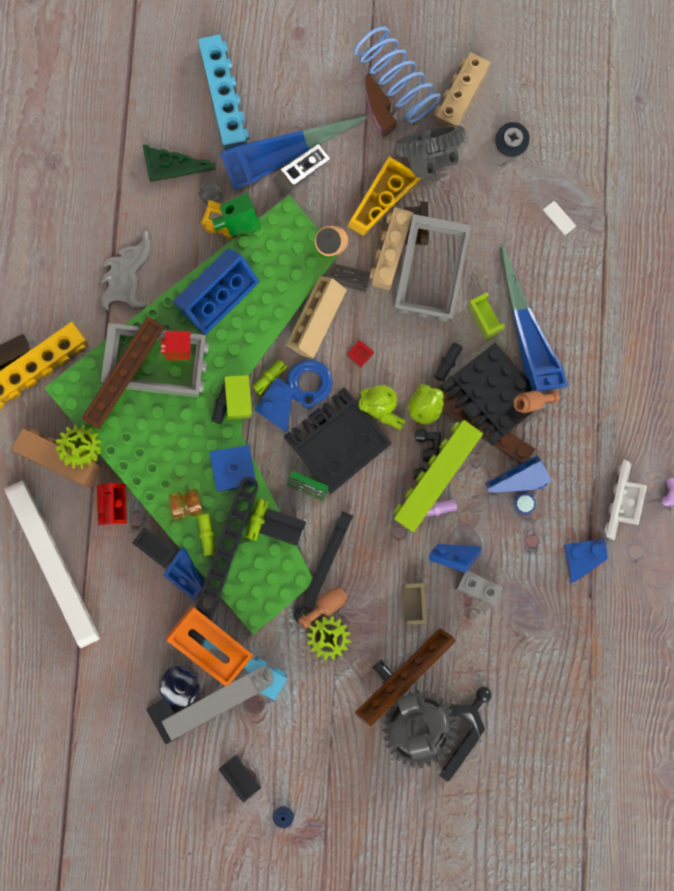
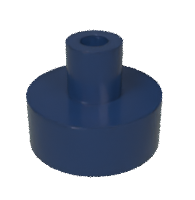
[273,806,294,828]

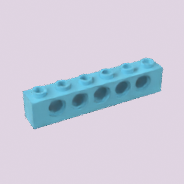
[198,34,249,151]

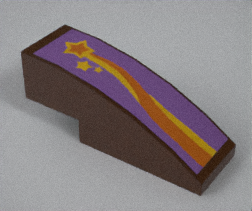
[365,73,397,138]

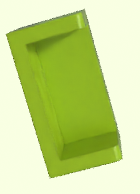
[467,293,505,340]
[224,375,252,420]

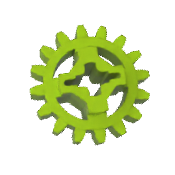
[56,425,101,469]
[307,616,351,660]

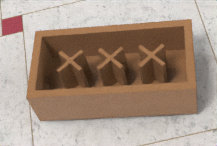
[11,428,102,489]

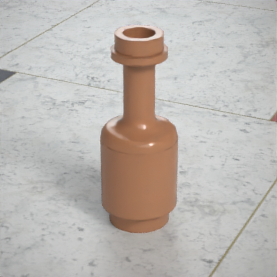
[514,390,560,413]
[298,587,347,629]

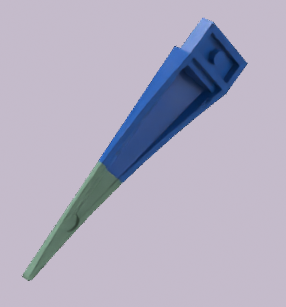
[220,116,367,190]
[500,246,568,392]

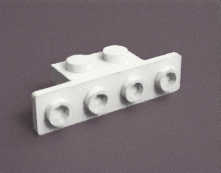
[605,460,647,540]

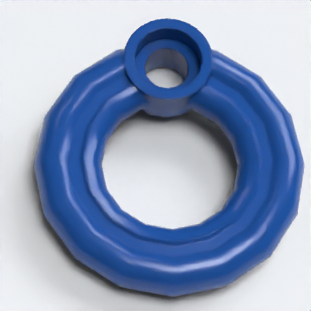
[286,359,333,408]

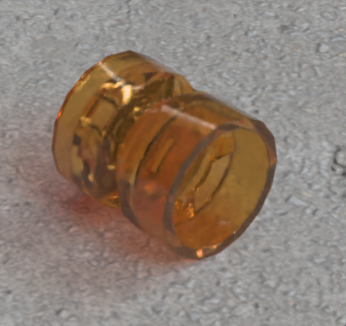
[169,489,202,520]

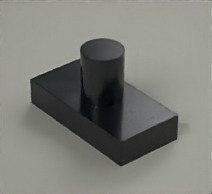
[132,527,177,568]

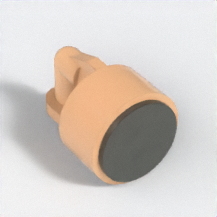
[315,226,348,256]

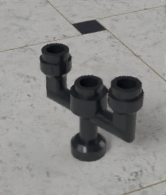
[414,429,441,480]

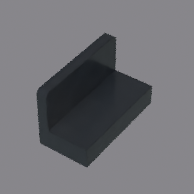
[259,509,306,546]
[146,699,187,744]
[219,754,261,803]

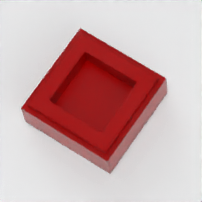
[347,340,374,368]

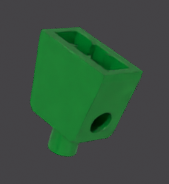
[212,193,261,236]

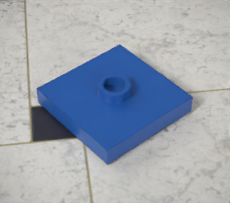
[209,445,256,492]

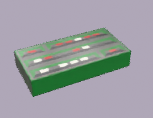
[287,471,329,502]

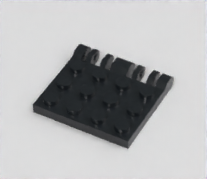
[440,343,535,446]
[283,387,392,494]

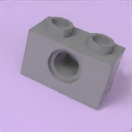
[455,571,503,607]

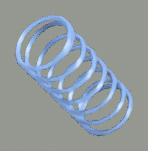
[354,26,441,123]

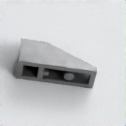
[271,144,330,195]

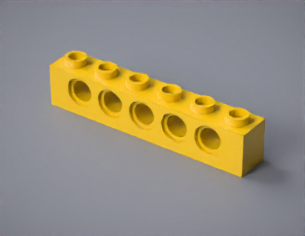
[0,322,89,410]

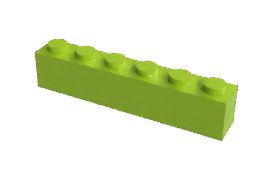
[393,420,483,533]

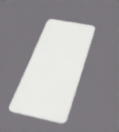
[543,201,576,235]

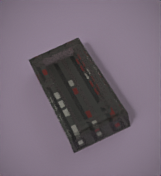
[330,263,371,292]

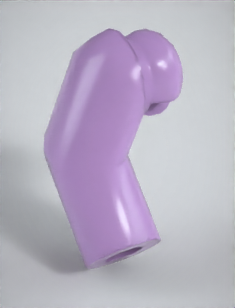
[662,478,674,506]

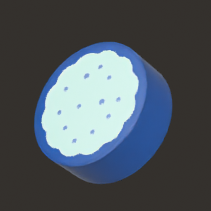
[515,494,535,514]

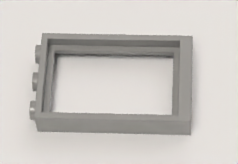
[395,214,471,322]
[101,323,209,398]
[162,665,274,741]

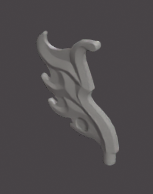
[101,231,151,311]

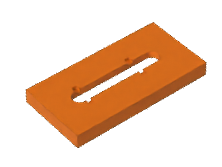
[165,606,254,686]

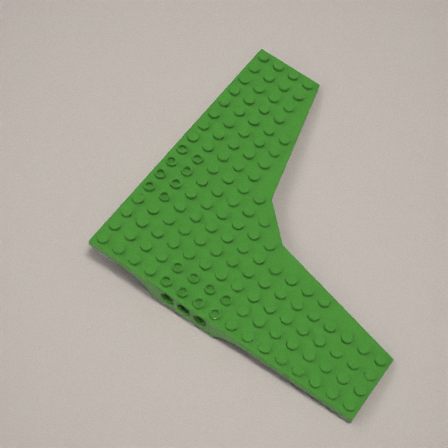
[44,195,338,635]

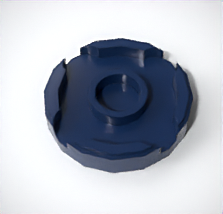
[159,666,199,707]

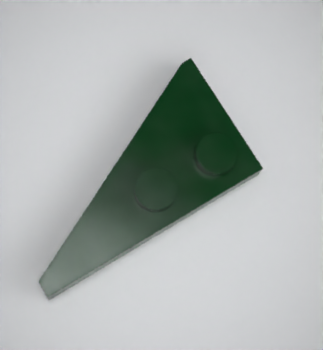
[143,144,216,182]

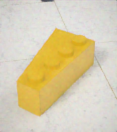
[347,156,422,237]

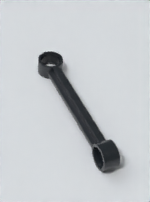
[293,511,354,623]

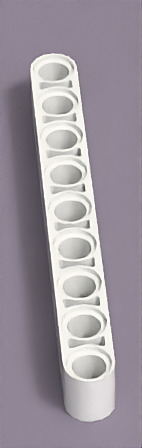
[5,480,100,649]

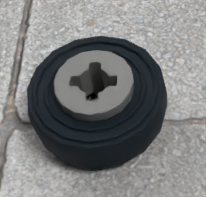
[495,122,530,157]

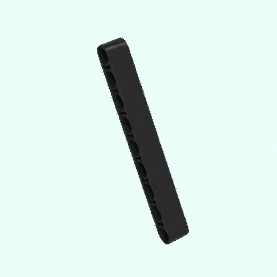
[188,477,259,646]

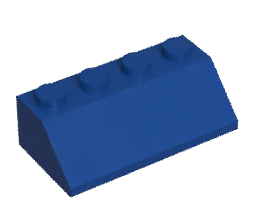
[173,248,260,335]

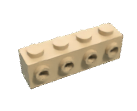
[434,52,491,127]
[370,207,413,291]
[286,276,347,358]

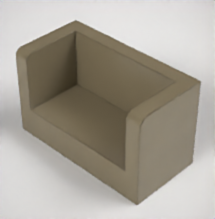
[403,583,427,625]

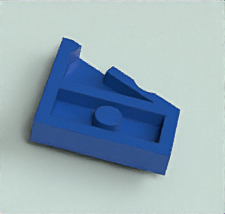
[255,377,294,432]
[564,539,608,583]
[429,544,482,573]
[163,548,205,600]

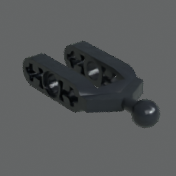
[429,687,492,782]

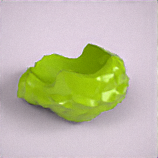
[408,383,444,425]
[359,385,398,416]

